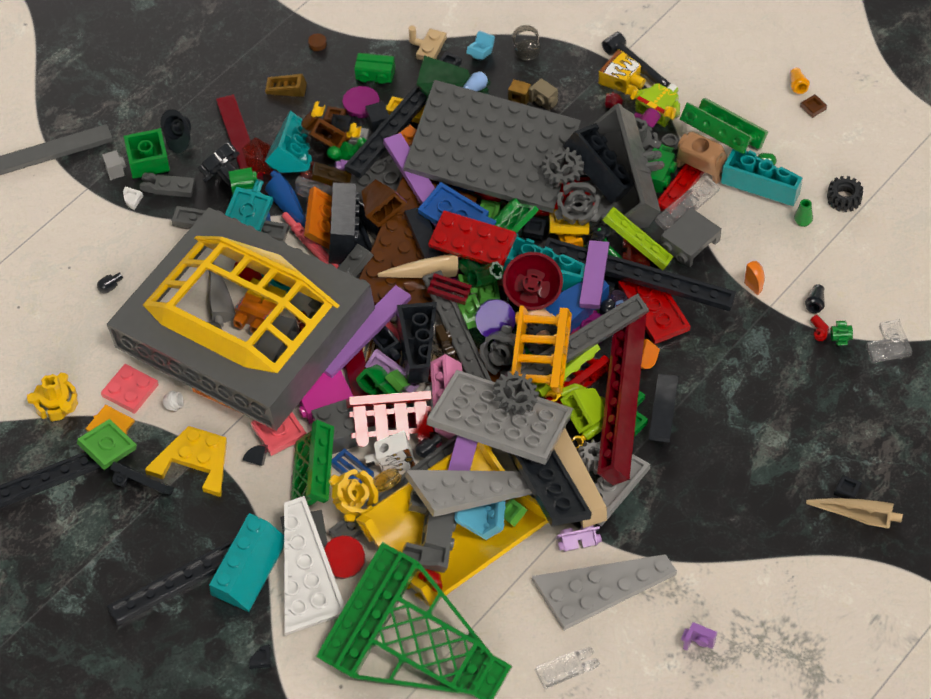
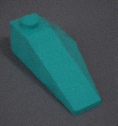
[265,111,312,173]

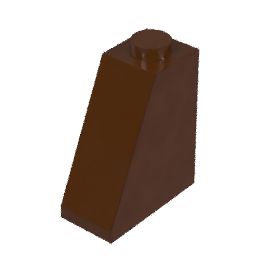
[361,179,408,227]

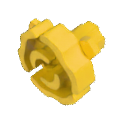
[27,372,78,421]
[328,469,378,522]

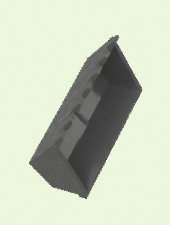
[580,103,665,234]

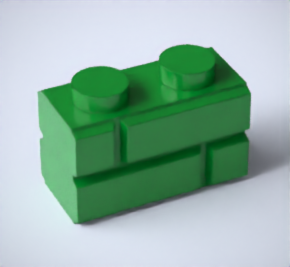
[354,53,395,84]

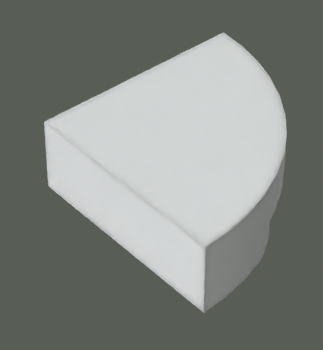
[123,187,143,210]

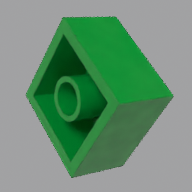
[124,128,170,178]

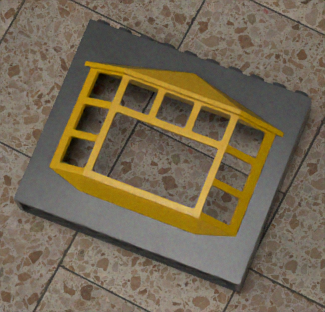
[107,207,375,431]

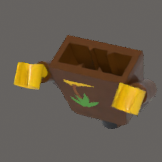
[301,101,361,148]

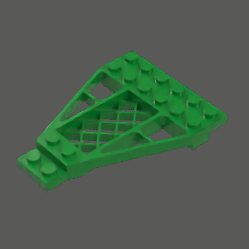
[316,542,513,699]

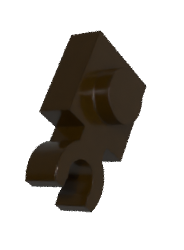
[435,324,456,359]

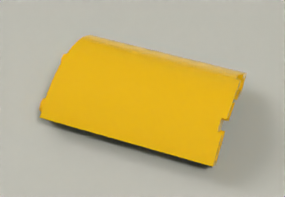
[356,442,549,606]

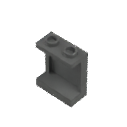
[660,208,722,267]

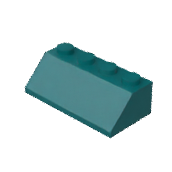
[209,513,284,612]

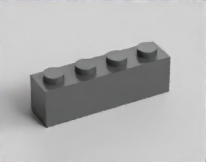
[256,315,300,363]

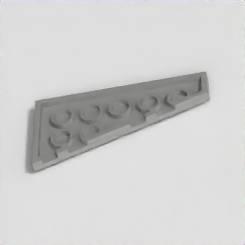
[405,470,532,517]
[532,554,677,630]

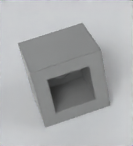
[102,150,126,180]

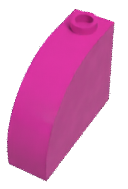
[299,370,354,424]

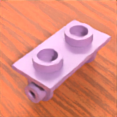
[556,525,602,552]

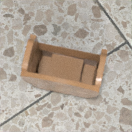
[676,131,728,185]

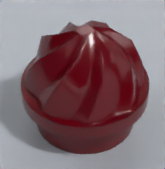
[605,92,623,109]

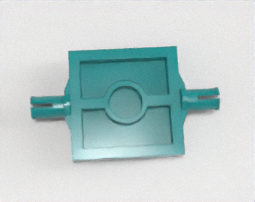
[225,179,274,232]

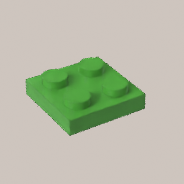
[77,419,137,470]

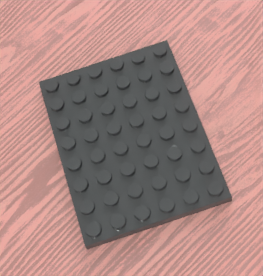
[403,80,581,213]

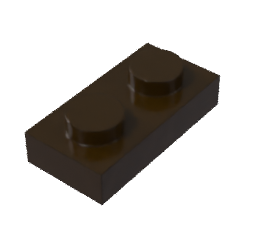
[311,162,351,186]

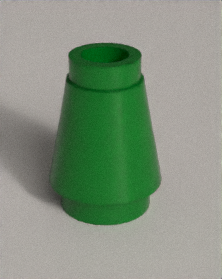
[794,199,813,227]

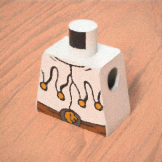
[365,431,416,474]

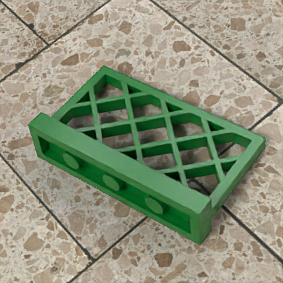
[477,198,539,265]
[291,420,334,507]

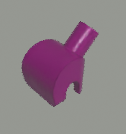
[634,108,661,127]

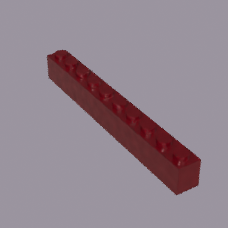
[597,303,647,485]

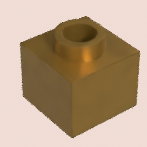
[508,79,531,105]

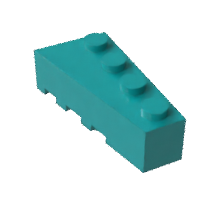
[721,149,803,207]
[503,233,586,291]

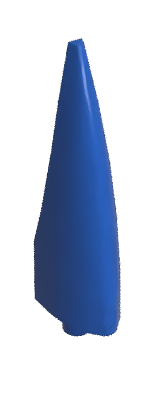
[265,170,306,228]

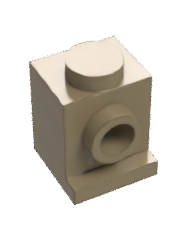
[529,78,558,110]

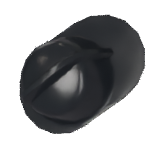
[160,109,191,153]

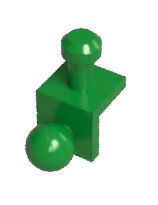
[327,137,367,161]

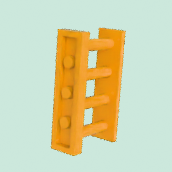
[510,306,572,393]

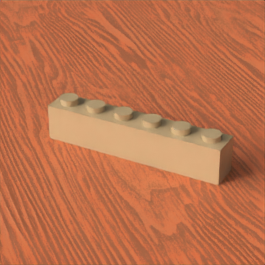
[554,428,607,528]

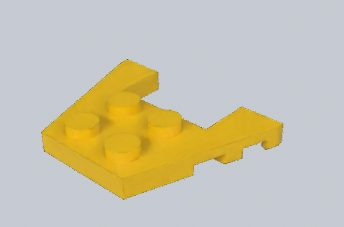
[145,426,227,497]

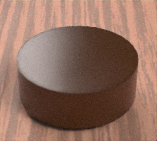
[308,33,327,51]

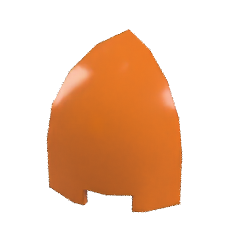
[744,261,765,295]
[641,339,660,369]

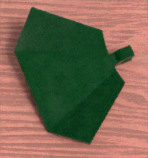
[416,55,491,101]

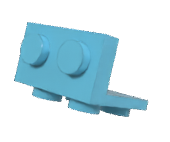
[454,500,506,540]

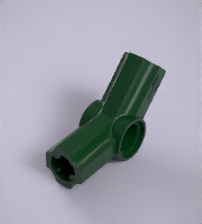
[458,258,504,288]

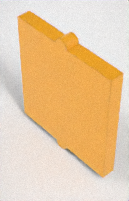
[86,404,135,435]

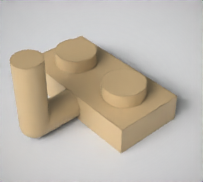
[409,25,447,60]

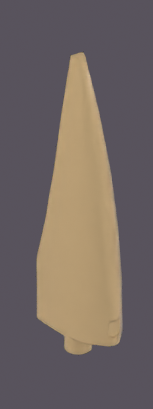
[378,254,459,278]
[806,498,903,529]

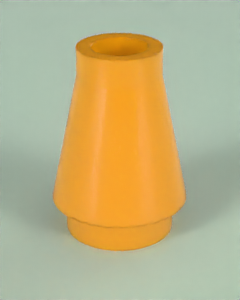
[790,68,810,94]

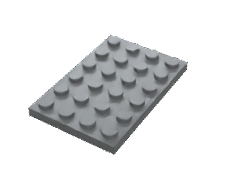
[426,370,573,465]

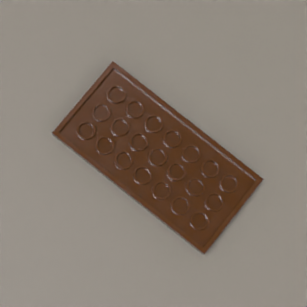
[359,176,478,306]

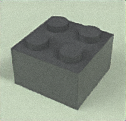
[311,399,357,454]

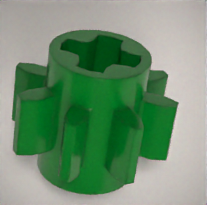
[830,320,853,346]

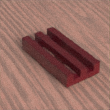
[427,273,472,305]

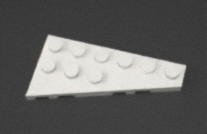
[284,496,345,636]

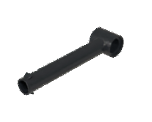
[602,31,671,88]

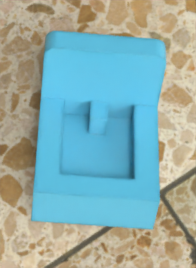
[466,31,495,59]

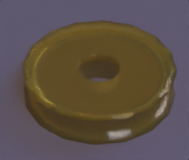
[373,468,402,492]

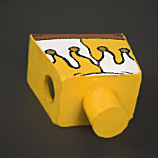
[599,50,646,93]

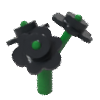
[584,224,622,258]

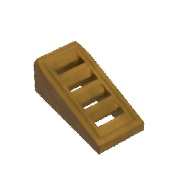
[265,74,307,97]

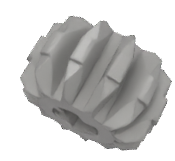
[578,439,601,475]

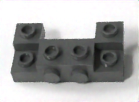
[402,489,457,573]

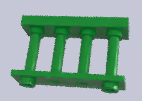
[679,98,769,154]

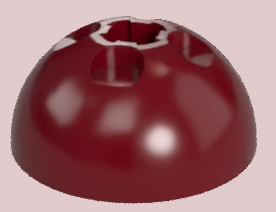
[503,252,563,311]

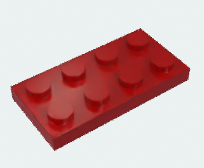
[428,210,517,266]
[618,280,691,345]

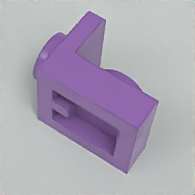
[681,622,717,650]

